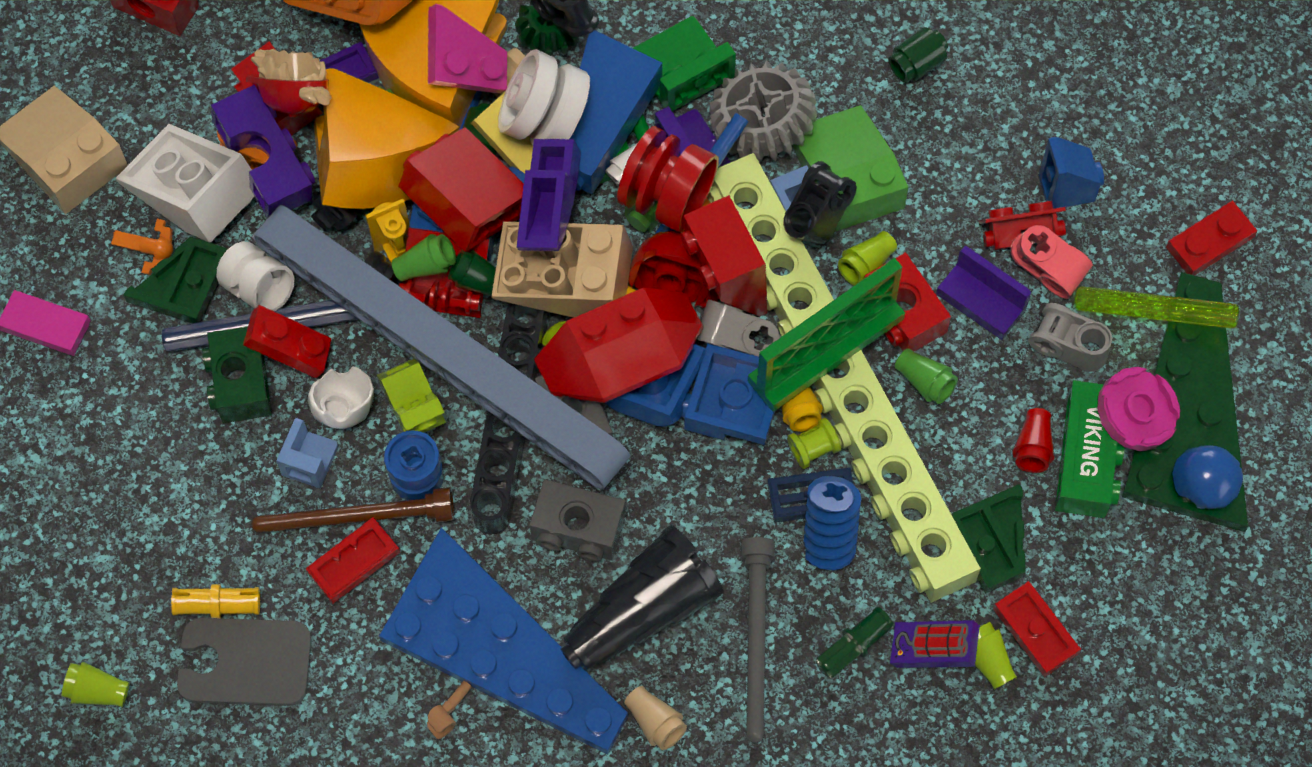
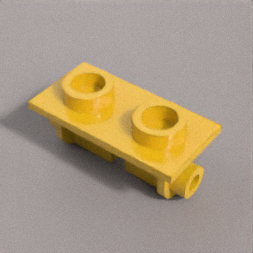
[365,199,410,263]

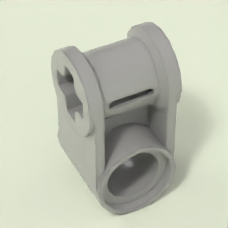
[696,300,780,356]
[1028,303,1112,372]

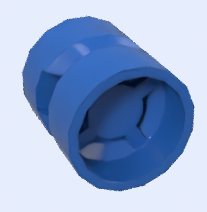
[384,431,444,500]

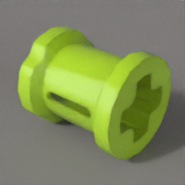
[787,417,841,469]

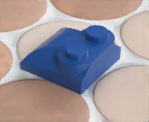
[605,344,706,426]

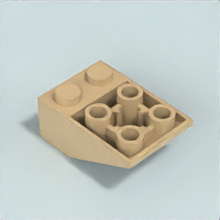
[492,222,633,317]

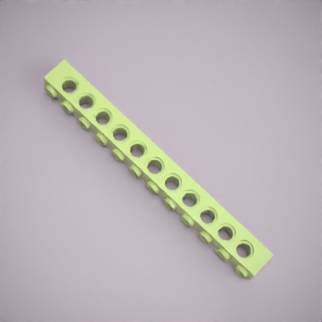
[707,153,981,603]

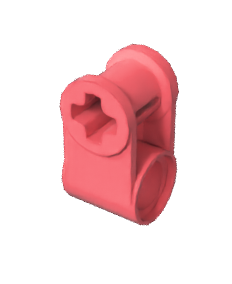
[1011,225,1093,299]

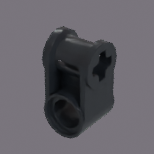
[530,0,599,37]
[783,161,857,244]

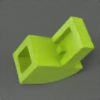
[377,358,446,433]

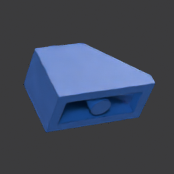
[1038,137,1104,209]

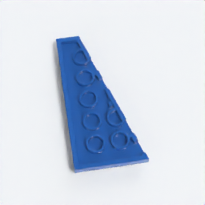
[379,528,628,755]

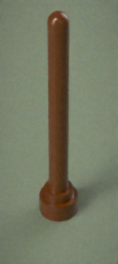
[251,487,454,533]

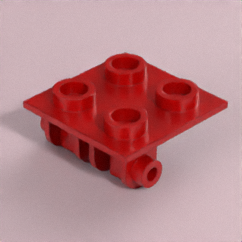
[399,227,489,318]

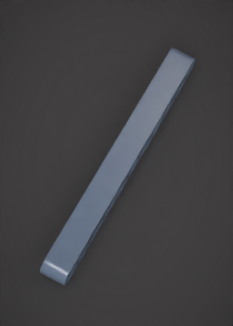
[252,205,630,490]

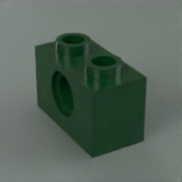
[202,326,272,424]

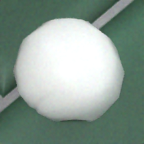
[308,366,374,429]

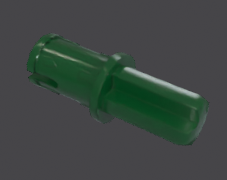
[816,607,895,678]

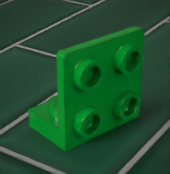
[633,16,736,111]

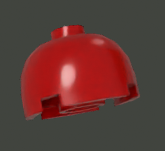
[629,231,709,307]

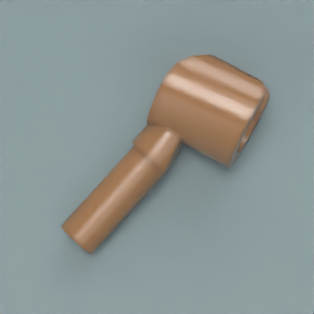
[427,681,472,739]

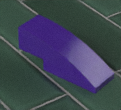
[516,139,581,251]

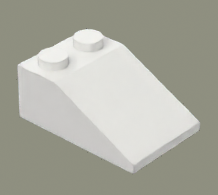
[115,124,254,243]

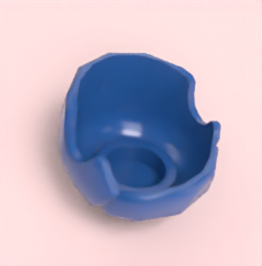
[1172,445,1243,509]

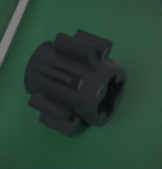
[310,191,360,231]

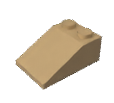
[0,85,128,215]

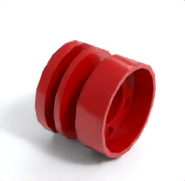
[617,126,719,233]

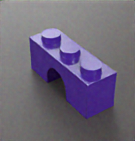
[211,85,315,218]

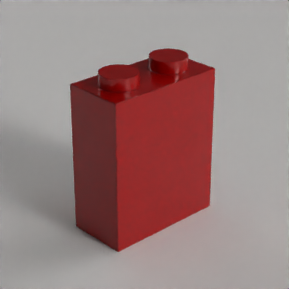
[398,127,524,252]

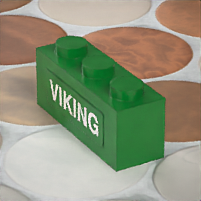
[1055,380,1125,518]

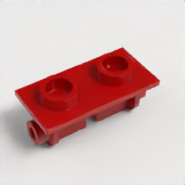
[978,201,1066,250]

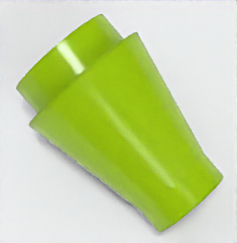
[838,231,897,286]
[975,622,1017,690]
[61,662,130,707]

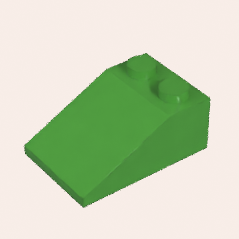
[792,105,908,232]

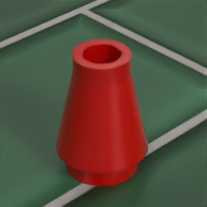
[1012,408,1054,473]

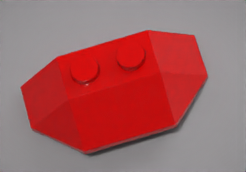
[534,287,703,403]

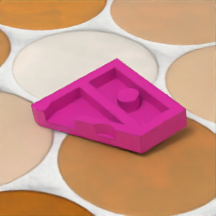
[428,4,507,94]

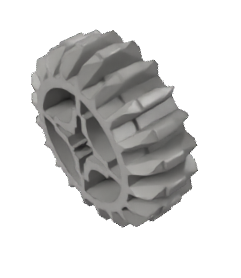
[709,60,817,163]

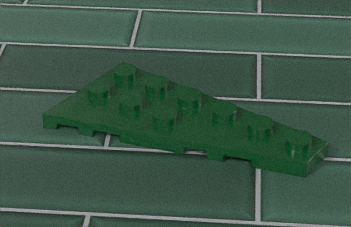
[1122,272,1248,532]

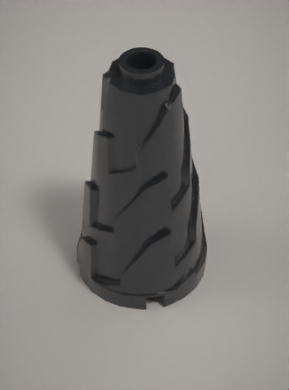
[560,525,724,670]

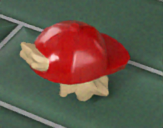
[246,49,332,117]

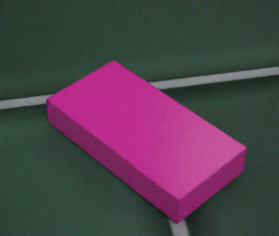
[0,290,91,356]

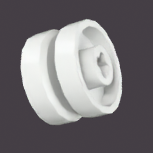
[498,49,590,145]

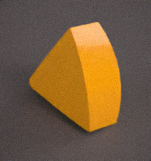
[360,0,507,131]
[314,68,459,209]

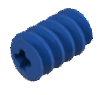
[803,476,861,570]

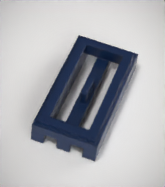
[767,468,853,523]

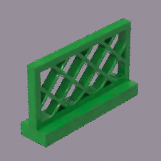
[747,258,905,412]

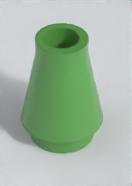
[392,234,456,281]
[895,348,958,404]

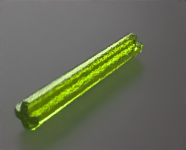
[1075,286,1240,328]

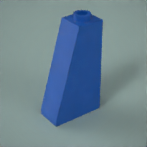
[569,30,662,194]

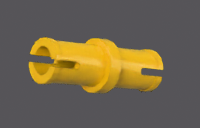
[171,584,260,618]

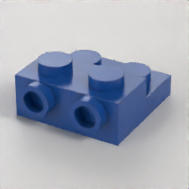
[681,343,775,445]

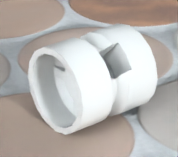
[216,241,294,311]

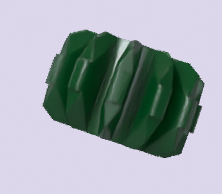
[515,0,579,57]

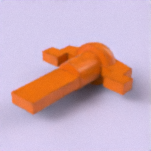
[111,219,173,275]

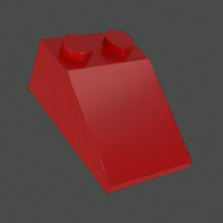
[680,195,767,317]

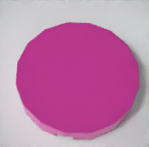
[1097,367,1180,451]

